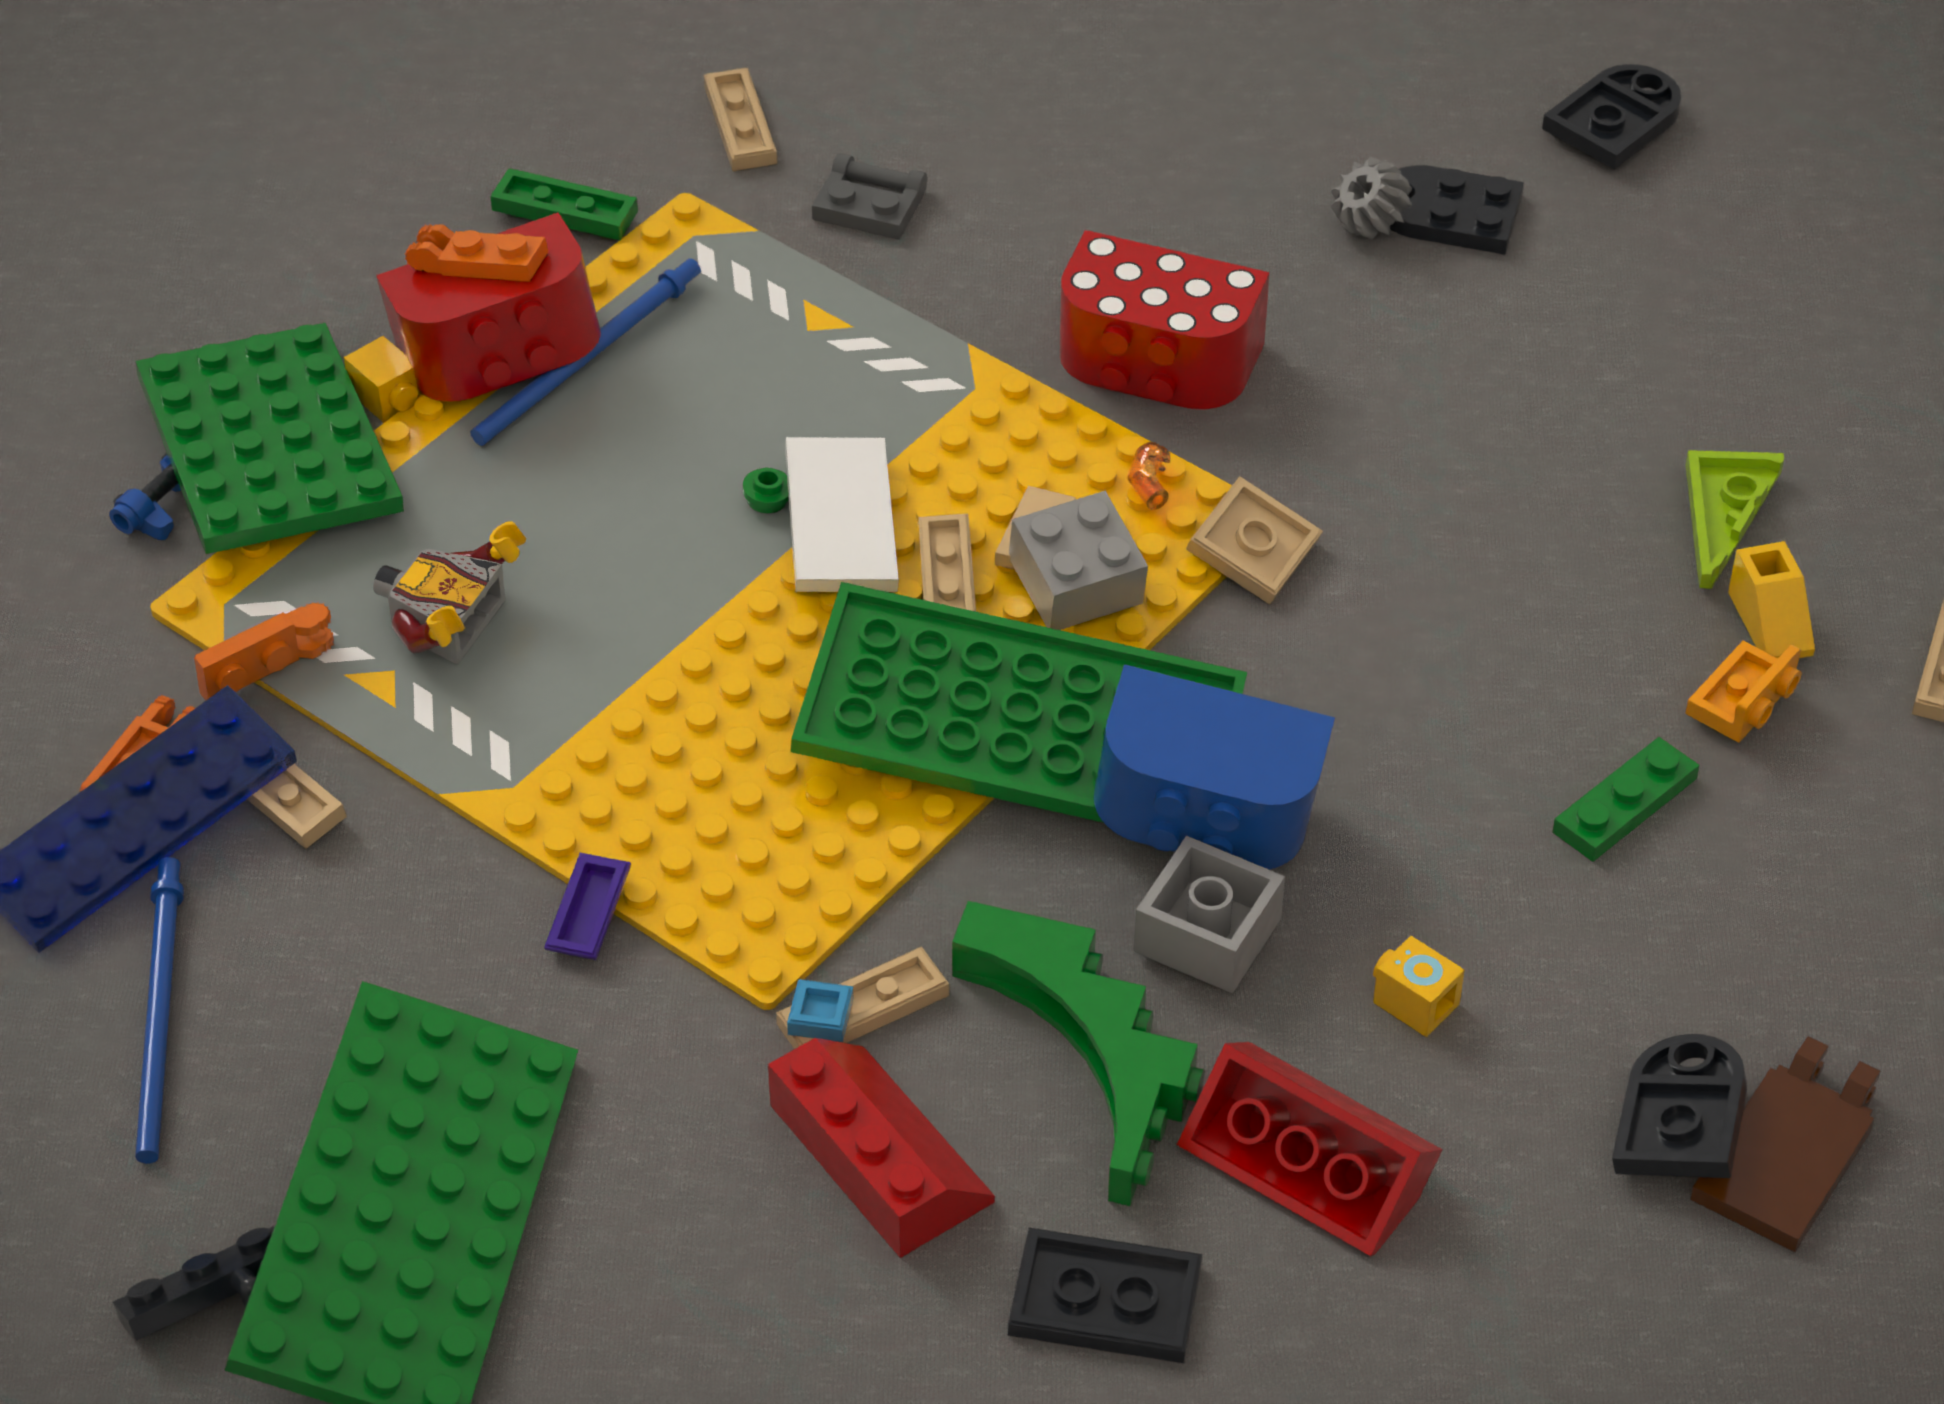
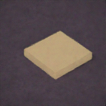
[1186,476,1323,605]

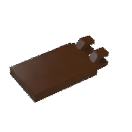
[1690,1036,1881,1252]

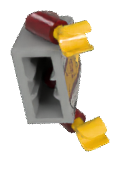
[373,521,527,664]

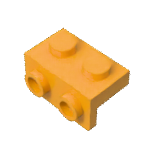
[1685,640,1802,743]

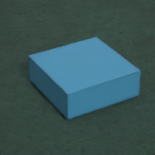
[787,979,854,1042]

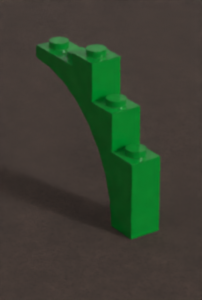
[952,901,1205,1206]

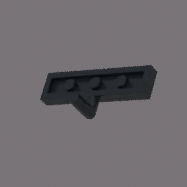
[113,1226,275,1341]

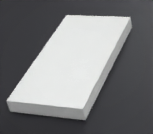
[785,437,899,592]

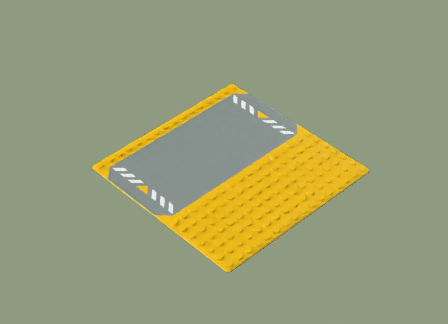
[150,193,1232,1010]

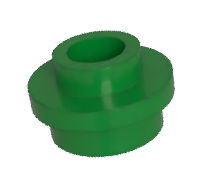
[743,468,789,513]

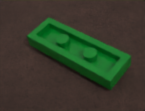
[490,168,638,241]
[1552,737,1700,862]

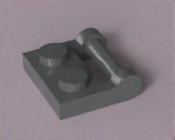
[812,153,928,240]

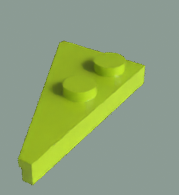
[1685,450,1784,589]

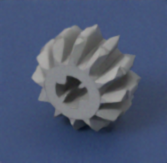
[1331,156,1412,240]

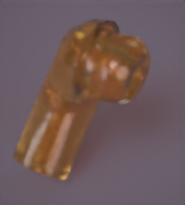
[1127,442,1170,510]

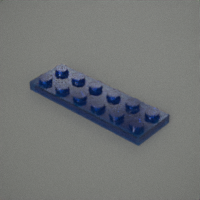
[0,685,297,953]

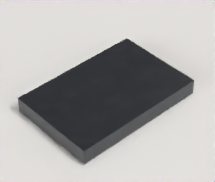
[1008,1228,1202,1363]

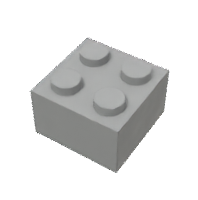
[1009,491,1148,630]
[1134,836,1285,994]

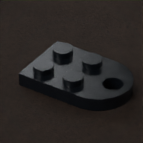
[1542,64,1681,169]
[1390,165,1524,255]
[1612,1034,1747,1178]

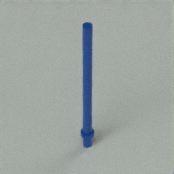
[470,258,701,446]
[135,857,184,1164]

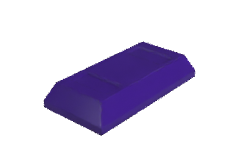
[544,852,631,960]

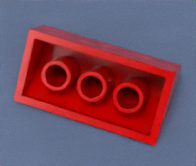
[768,1038,995,1258]
[1176,1042,1443,1256]

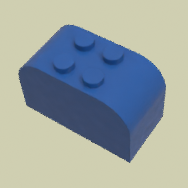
[1094,664,1335,870]

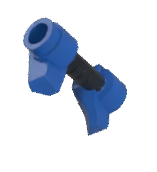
[109,452,181,540]

